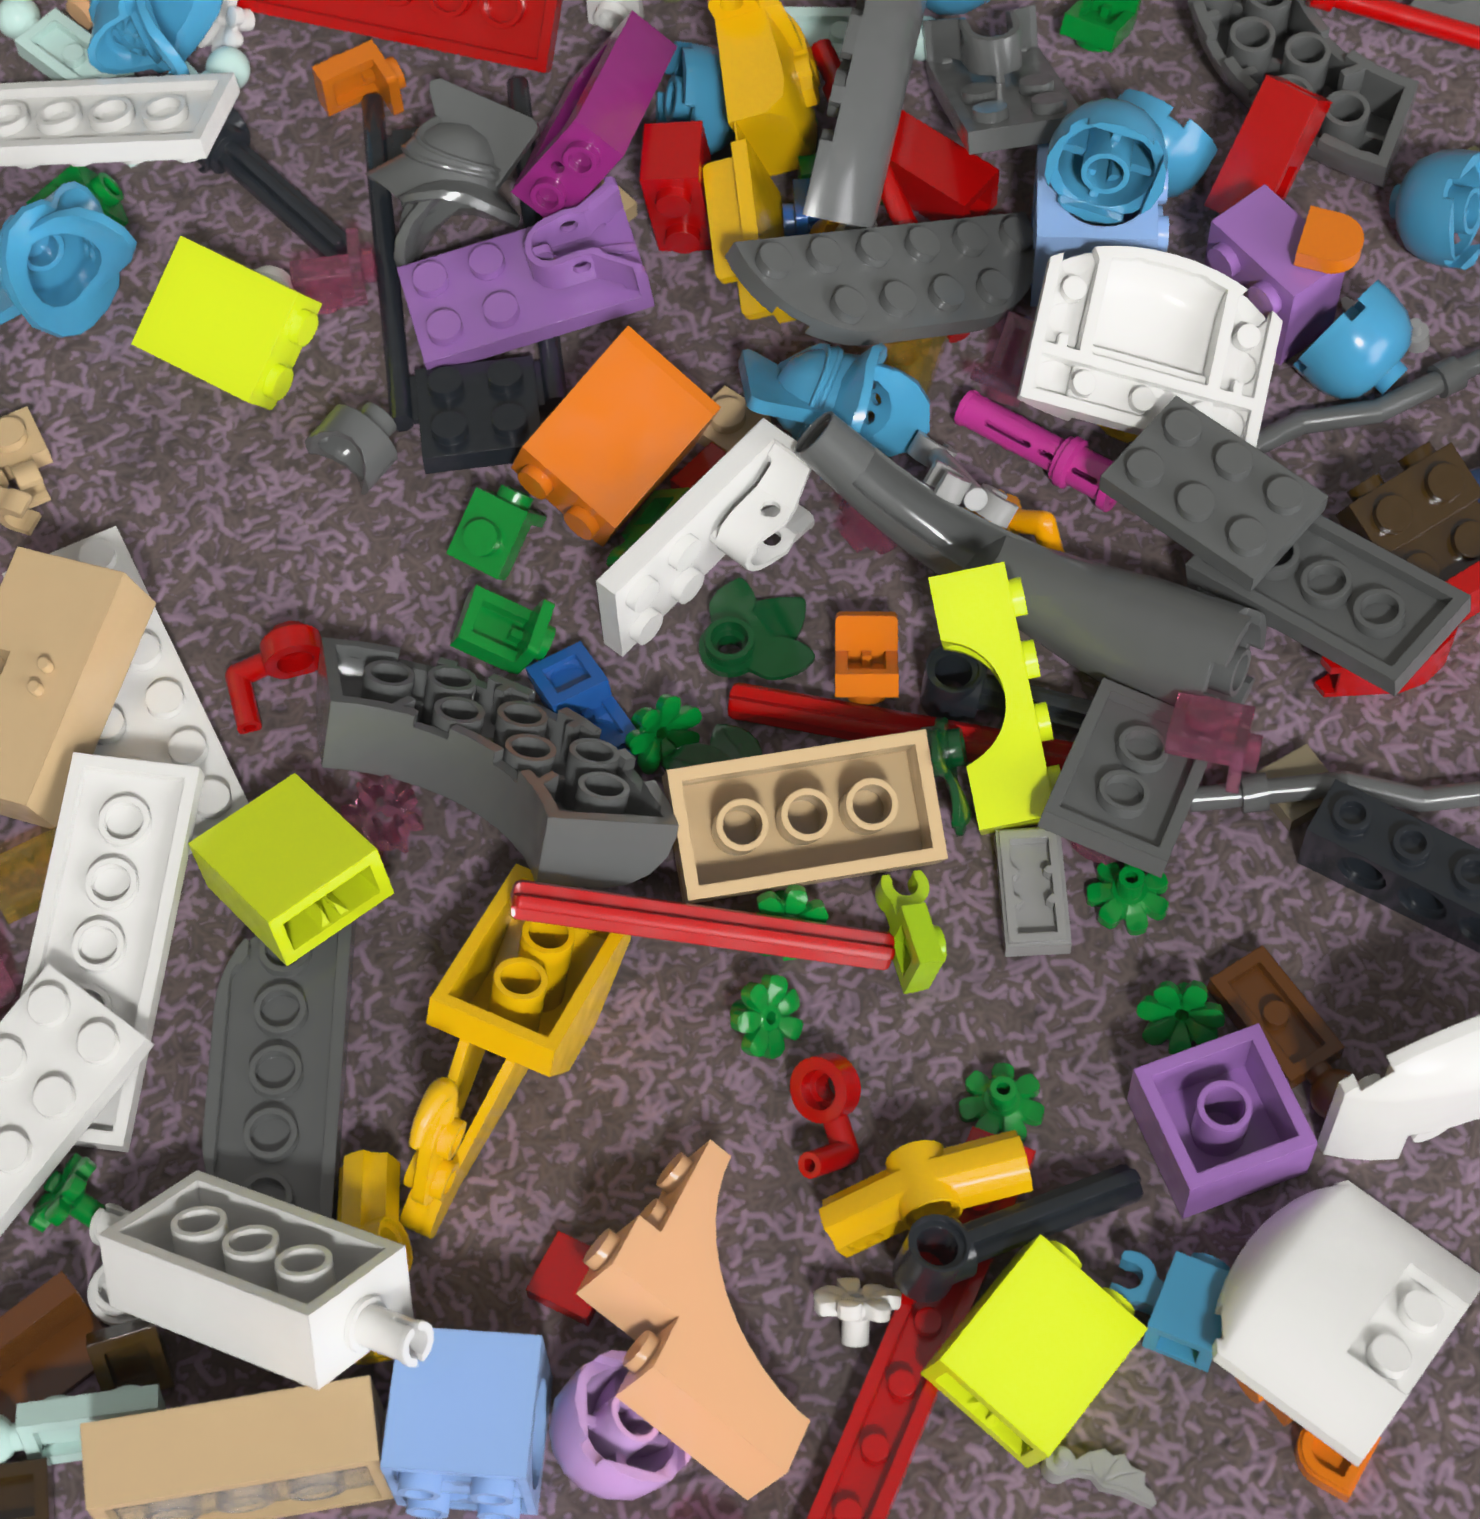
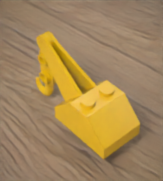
[399,864,631,1239]

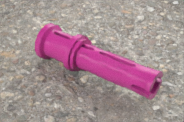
[954,389,1117,512]

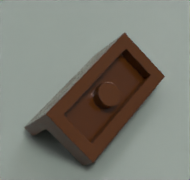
[0,1271,104,1423]

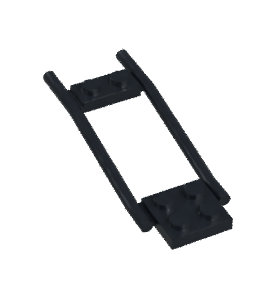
[361,76,567,474]

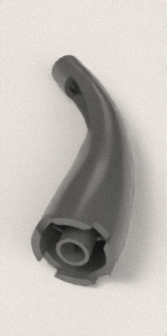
[794,411,1267,727]

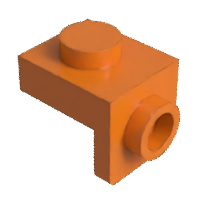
[312,39,406,117]
[835,611,899,705]

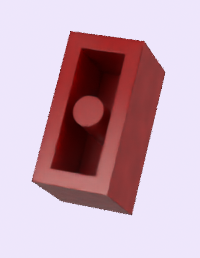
[640,121,712,254]

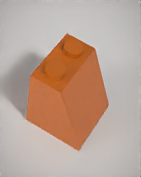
[511,325,721,547]

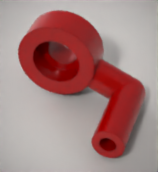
[225,621,321,734]
[790,1052,861,1179]

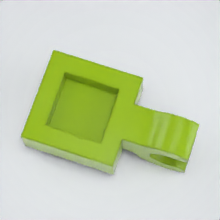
[875,870,947,994]

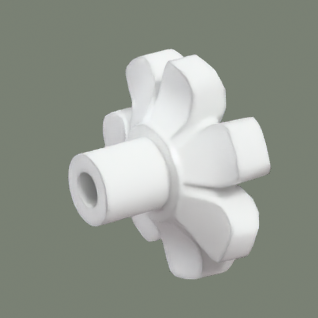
[814,1278,902,1347]

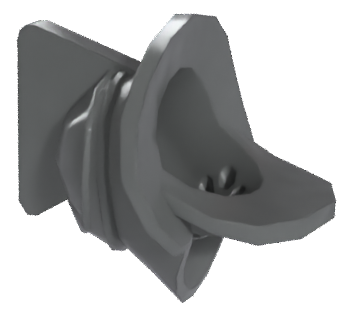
[365,78,540,267]

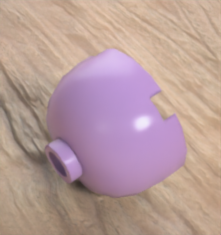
[549,1350,691,1500]

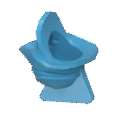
[87,0,223,75]
[0,181,137,338]
[738,343,930,480]

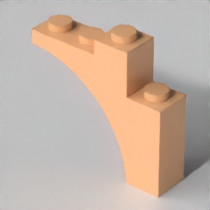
[576,1139,811,1500]

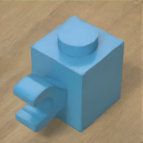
[1109,1250,1230,1373]

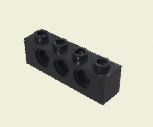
[1297,779,1480,953]

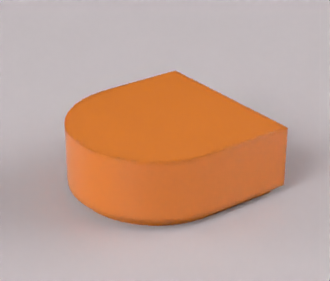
[1294,206,1364,274]
[1295,1428,1381,1503]

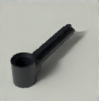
[190,107,353,263]
[920,645,1093,735]
[892,1164,1144,1303]

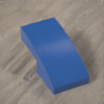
[525,641,636,756]

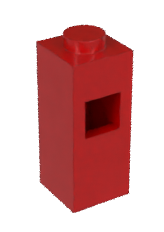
[1204,75,1332,215]
[889,110,1000,221]

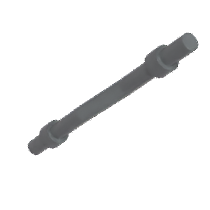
[1256,348,1480,453]
[1189,770,1480,813]

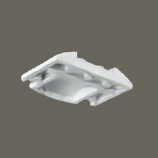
[1017,246,1283,447]
[1317,1015,1480,1160]
[1212,1180,1480,1467]

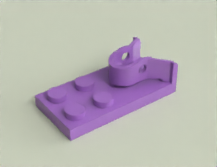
[397,176,655,370]

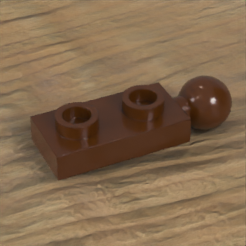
[1207,945,1359,1119]

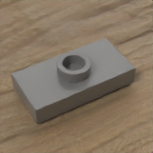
[994,827,1072,957]

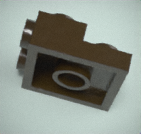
[1336,441,1480,581]

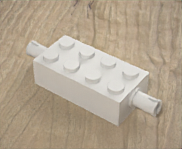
[89,1170,434,1390]

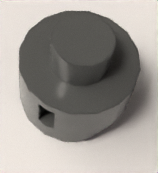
[305,402,398,495]

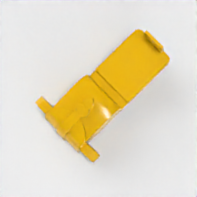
[702,0,820,324]

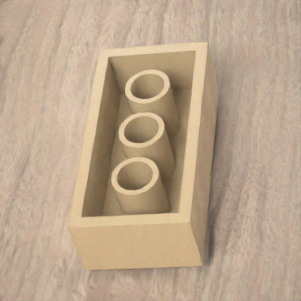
[662,729,948,904]

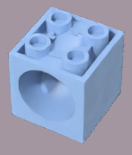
[1030,143,1169,306]
[380,1328,553,1519]

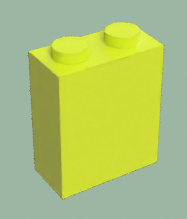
[131,235,323,410]
[188,773,394,966]
[920,1234,1148,1468]

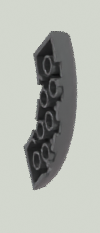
[802,0,927,228]
[1187,0,1419,188]
[316,637,679,888]

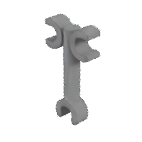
[907,430,1019,529]

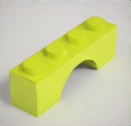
[928,562,1061,835]

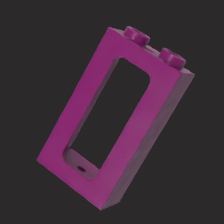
[511,10,678,218]

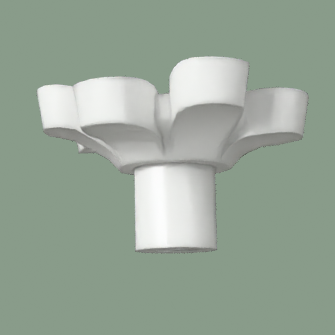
[198,0,255,52]

